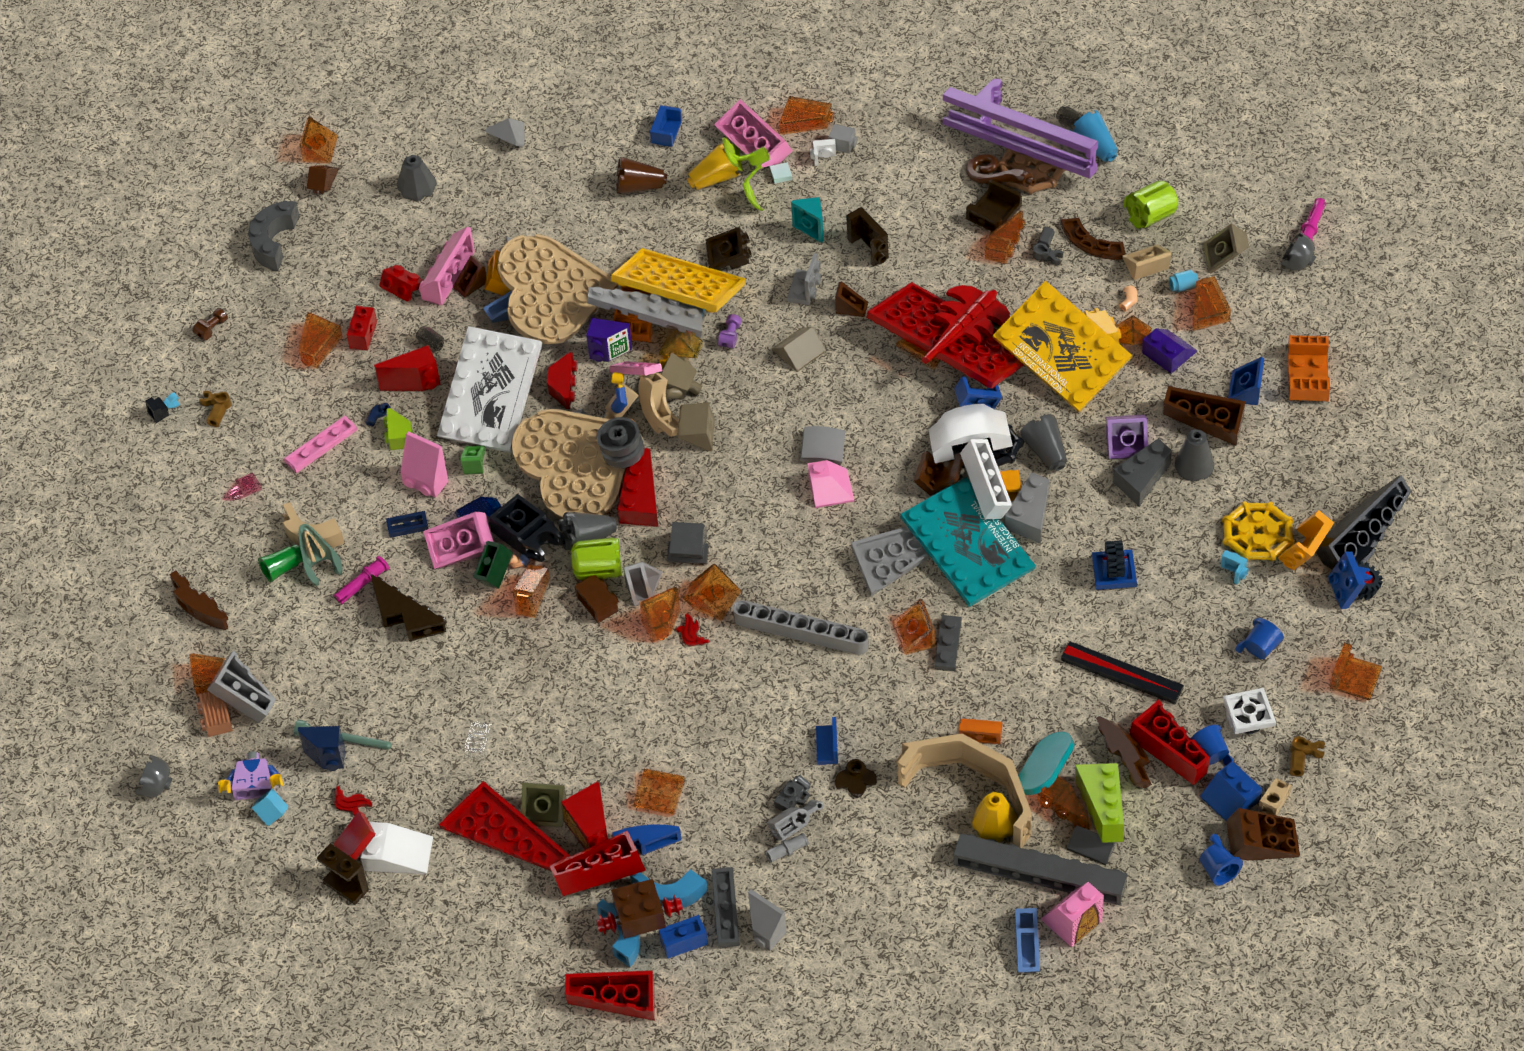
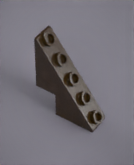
[370,575,447,642]

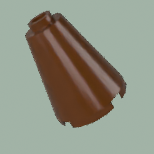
[616,157,667,194]

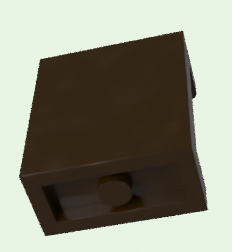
[966,180,1022,235]
[846,207,889,267]
[317,843,369,905]

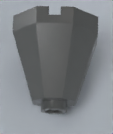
[397,155,437,201]

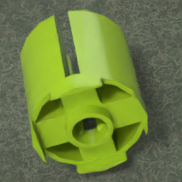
[1124,181,1178,229]
[571,537,622,581]

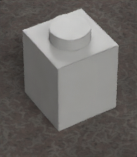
[828,124,858,153]

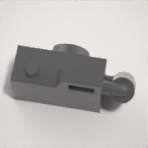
[774,775,811,811]

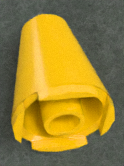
[686,143,740,190]

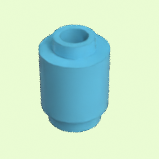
[1169,270,1199,292]

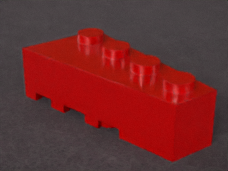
[618,448,658,527]
[1130,699,1210,785]
[550,830,646,896]
[565,970,655,1021]

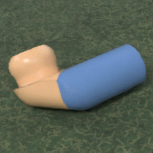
[509,554,530,569]

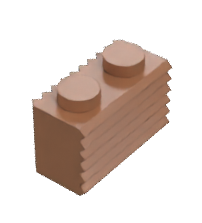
[196,691,233,737]

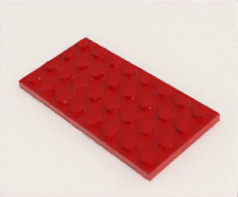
[866,282,1024,389]

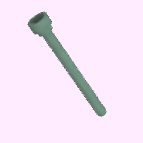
[294,719,392,750]

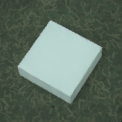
[770,162,792,184]

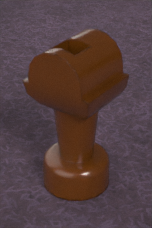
[193,308,228,340]

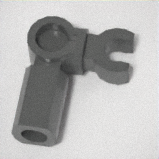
[1032,226,1064,265]

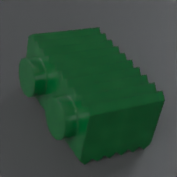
[473,541,513,589]

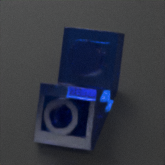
[455,496,502,518]

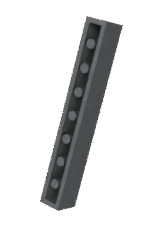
[954,833,1127,905]

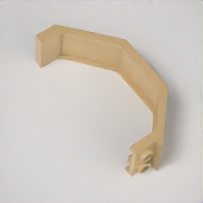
[896,733,1032,848]

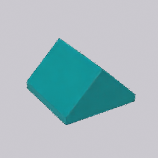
[791,197,824,243]

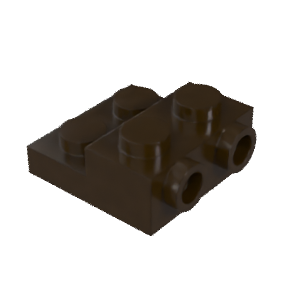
[705,227,752,270]

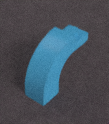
[630,869,708,908]

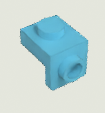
[1221,550,1249,585]

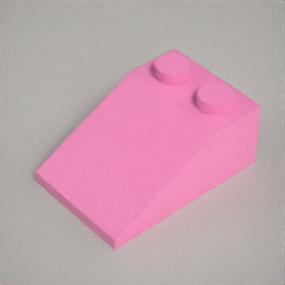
[401,431,448,498]
[423,512,494,569]

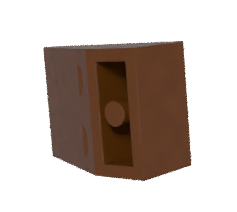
[1226,808,1300,861]

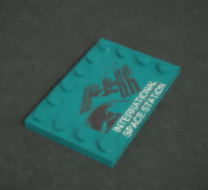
[900,477,1036,607]

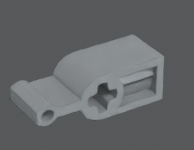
[766,800,824,841]

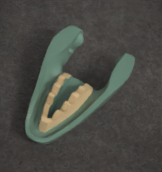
[298,524,343,586]

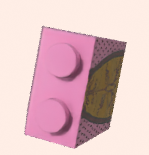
[1041,882,1104,947]

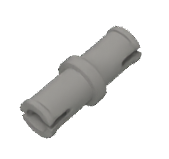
[765,833,809,863]

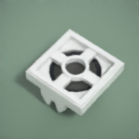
[1223,688,1276,734]

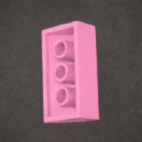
[714,99,793,167]
[419,227,475,305]

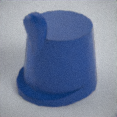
[1235,617,1284,659]
[1190,725,1234,766]
[1200,834,1243,886]

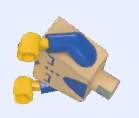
[602,372,639,419]

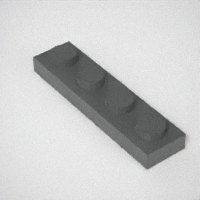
[712,867,740,948]

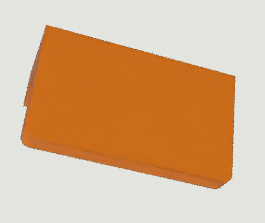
[959,718,1003,744]

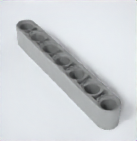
[733,600,869,655]

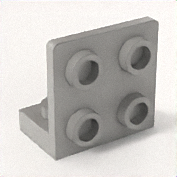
[787,253,821,305]

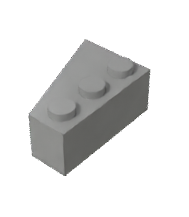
[1005,472,1050,544]
[207,650,276,723]

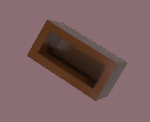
[574,575,619,623]

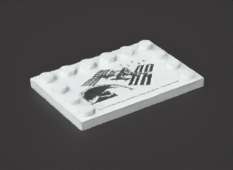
[437,326,542,453]

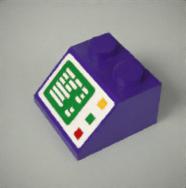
[586,318,632,362]

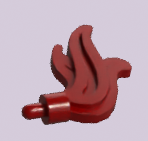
[676,614,710,646]
[334,786,372,816]

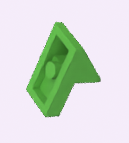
[461,446,485,474]

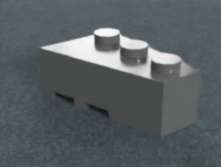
[1113,438,1172,507]

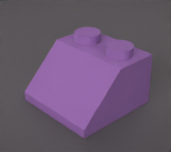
[1105,415,1148,459]

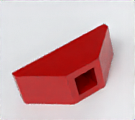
[547,352,578,409]

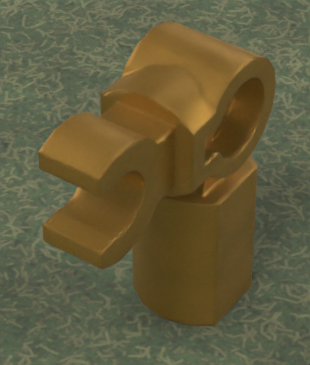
[199,391,232,427]
[1290,736,1325,776]

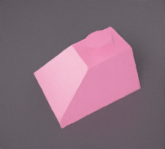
[807,460,854,508]

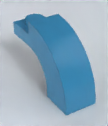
[597,899,641,967]

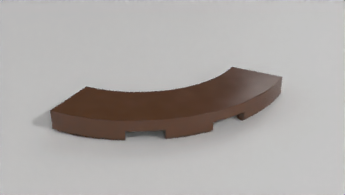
[1061,217,1126,260]

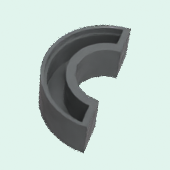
[248,201,300,271]

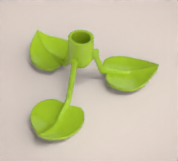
[722,137,770,211]

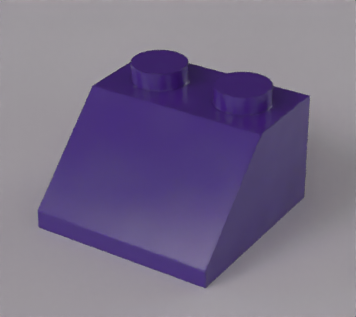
[1142,328,1197,374]

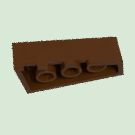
[1163,386,1246,446]

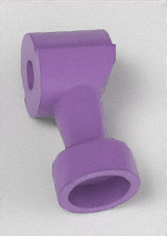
[718,314,742,348]

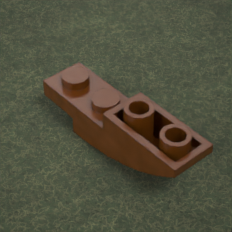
[169,571,229,630]
[1096,716,1152,789]

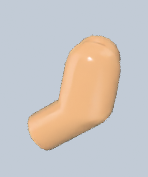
[1119,285,1137,312]

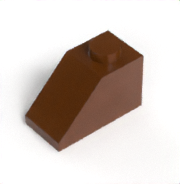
[307,165,339,194]

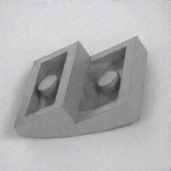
[800,426,845,466]

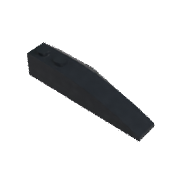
[1316,475,1412,570]

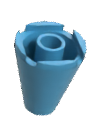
[1070,110,1118,162]

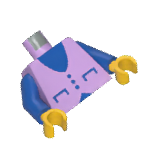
[218,751,284,800]

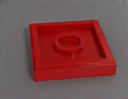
[334,811,376,860]

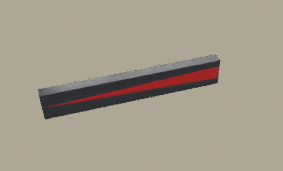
[1061,641,1184,704]

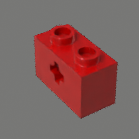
[347,306,377,351]

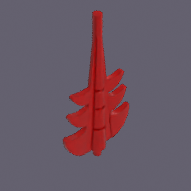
[922,285,1010,364]

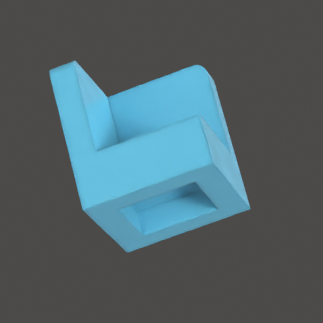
[252,789,288,826]

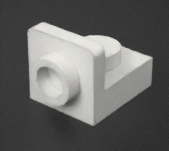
[810,139,836,166]

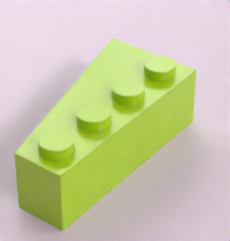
[1075,763,1124,843]

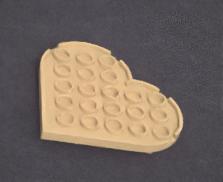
[498,234,618,344]
[512,409,627,519]

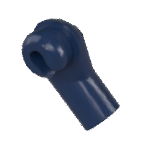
[365,403,391,426]

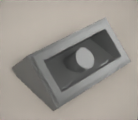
[1067,825,1115,865]

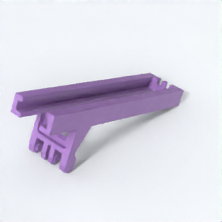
[943,78,1098,179]

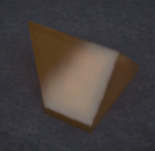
[1115,315,1152,345]

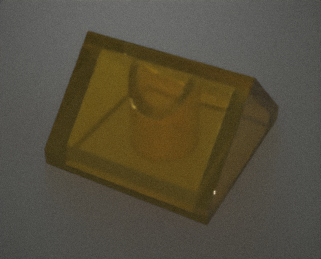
[659,328,703,358]

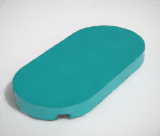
[1018,732,1075,795]

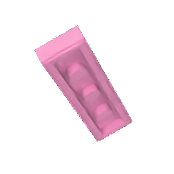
[609,361,662,375]
[284,416,358,473]

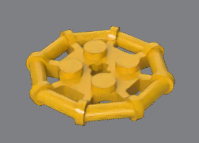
[1222,501,1295,562]

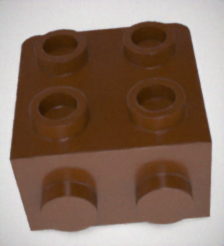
[913,451,964,496]

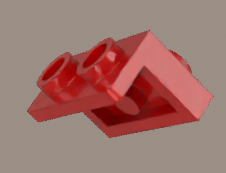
[379,265,424,302]

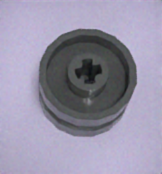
[596,417,645,468]

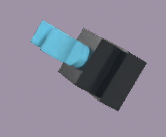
[145,393,180,423]

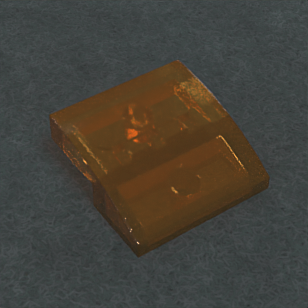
[633,769,686,815]

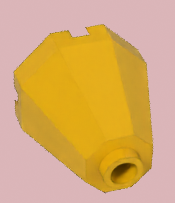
[972,792,1018,842]

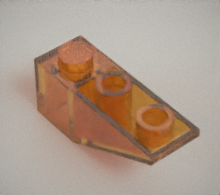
[985,211,1026,264]
[1037,777,1091,831]

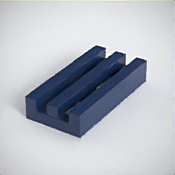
[386,511,429,538]

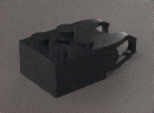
[489,494,565,562]

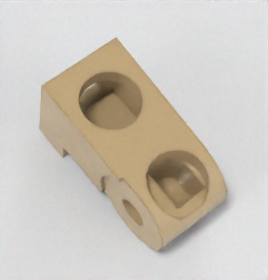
[1258,778,1292,816]

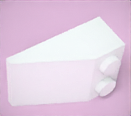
[361,822,433,875]

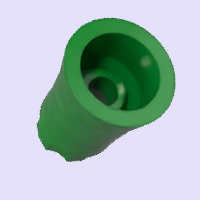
[258,544,303,583]

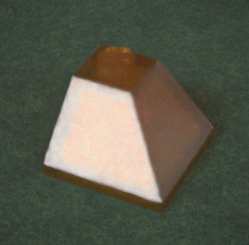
[681,564,742,621]
[640,586,681,642]

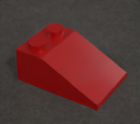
[374,345,441,391]

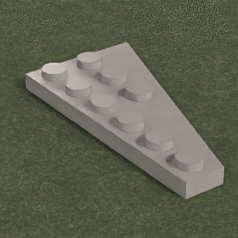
[587,287,703,338]
[851,527,930,596]

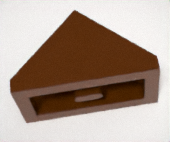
[453,255,486,298]
[835,281,868,317]

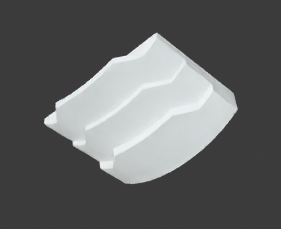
[928,404,1013,463]

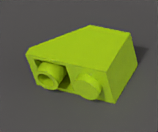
[384,408,413,450]

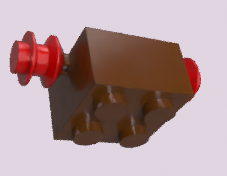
[596,879,683,939]

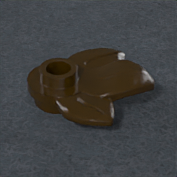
[835,759,877,798]

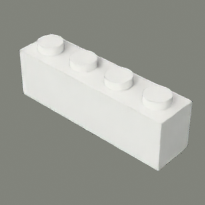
[960,439,1012,519]

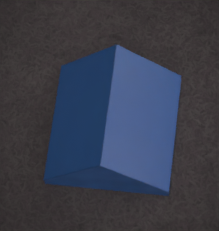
[1228,357,1264,405]

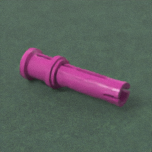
[1296,198,1326,241]
[334,555,390,605]

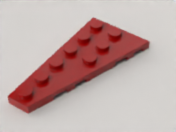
[439,781,571,872]

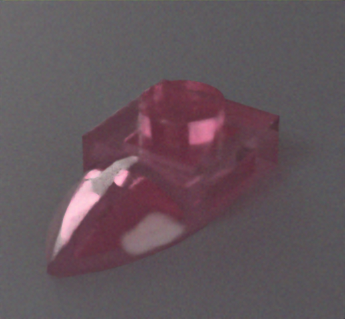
[222,472,262,501]

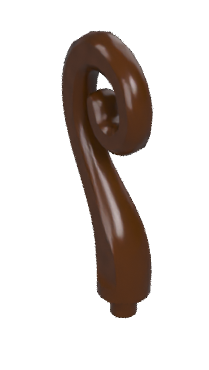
[966,154,1036,187]

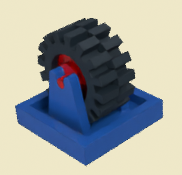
[1092,540,1137,590]
[1328,552,1383,609]

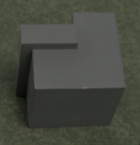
[667,522,709,564]

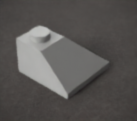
[748,889,787,951]

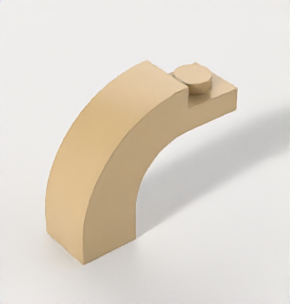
[639,372,679,437]
[282,502,344,548]

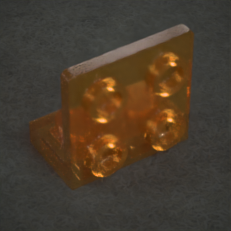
[1330,642,1382,700]

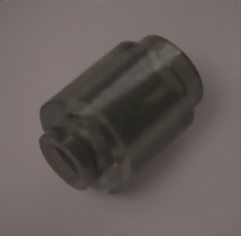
[1056,106,1083,130]
[416,326,444,353]

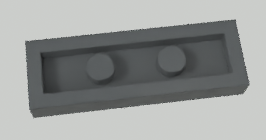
[935,615,962,671]

